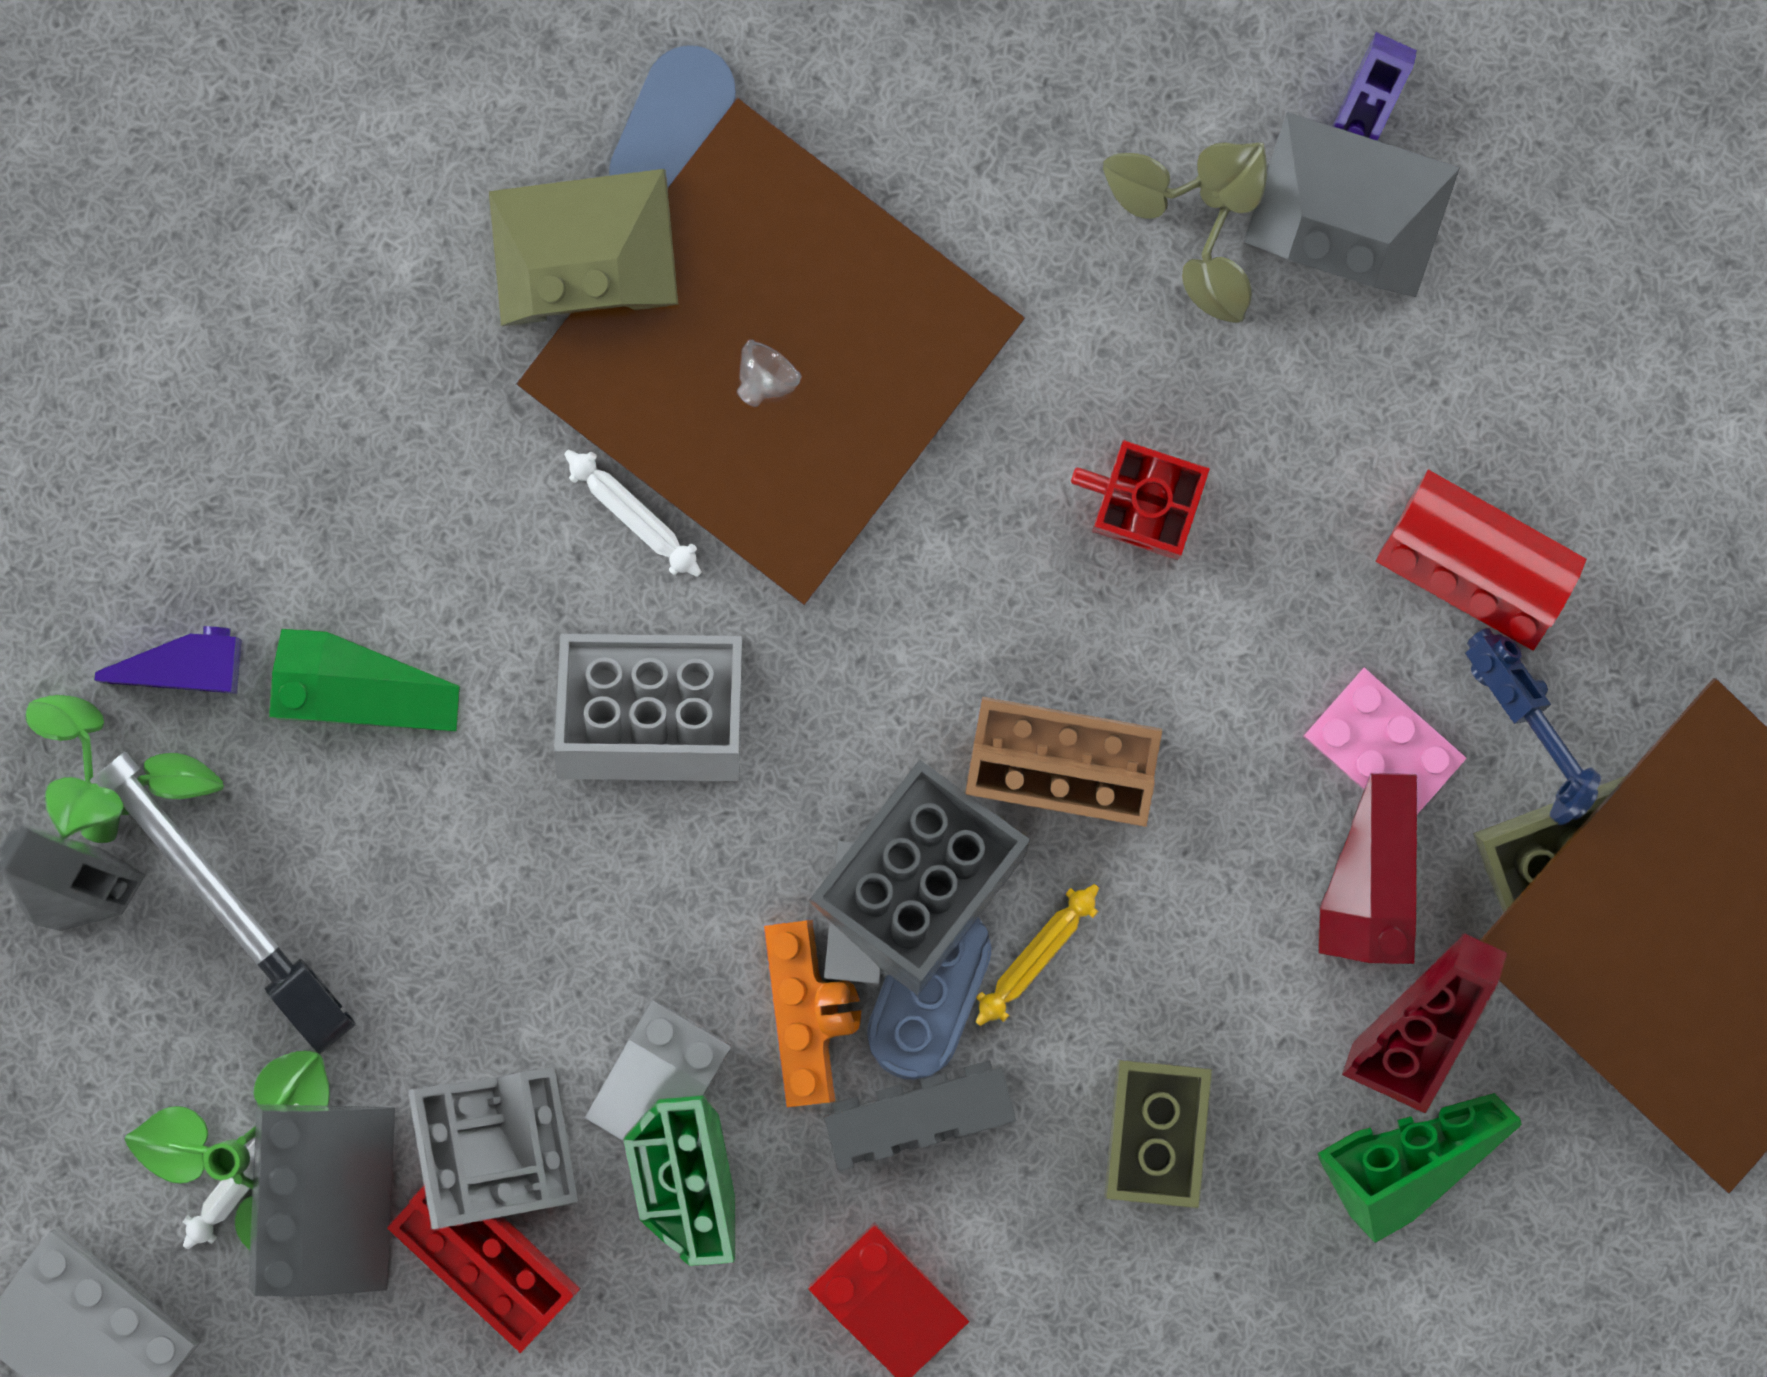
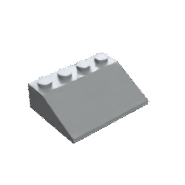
[554,634,742,781]
[0,1228,202,1377]

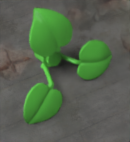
[25,695,224,843]
[125,1050,330,1250]

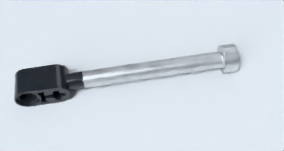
[89,751,356,1054]

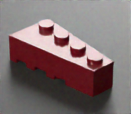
[1342,933,1507,1114]

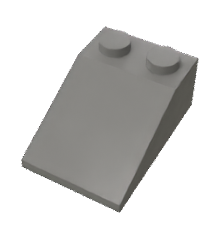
[585,999,733,1140]

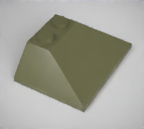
[489,169,679,326]

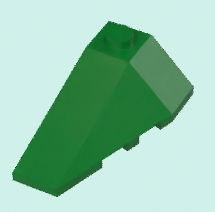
[269,629,460,732]

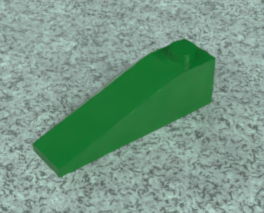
[1318,1093,1522,1243]

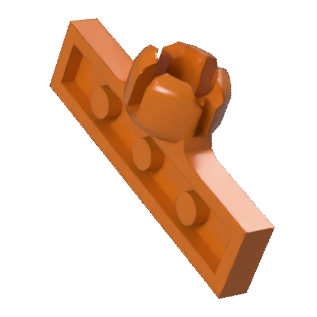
[764,920,861,1107]

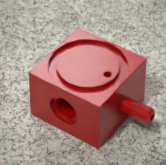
[1071,440,1210,560]

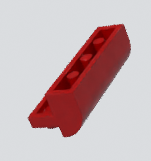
[1375,469,1587,651]
[387,1186,581,1354]

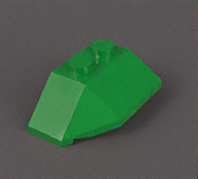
[623,1095,735,1266]

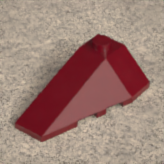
[1318,773,1417,964]

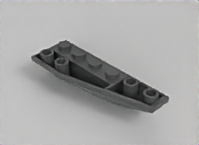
[0,824,145,931]

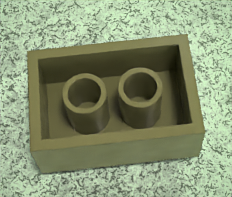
[1104,1059,1212,1208]

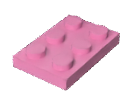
[1303,668,1467,814]

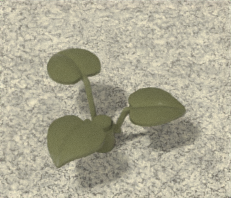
[1103,142,1267,323]

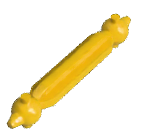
[975,884,1099,1026]

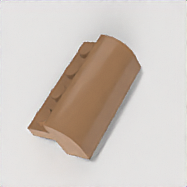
[965,696,1162,827]

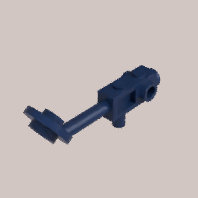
[1465,628,1601,825]

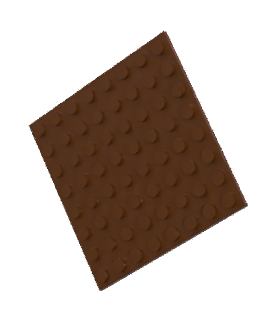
[516,98,1025,605]
[1480,678,1767,1194]

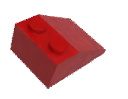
[808,1222,970,1377]

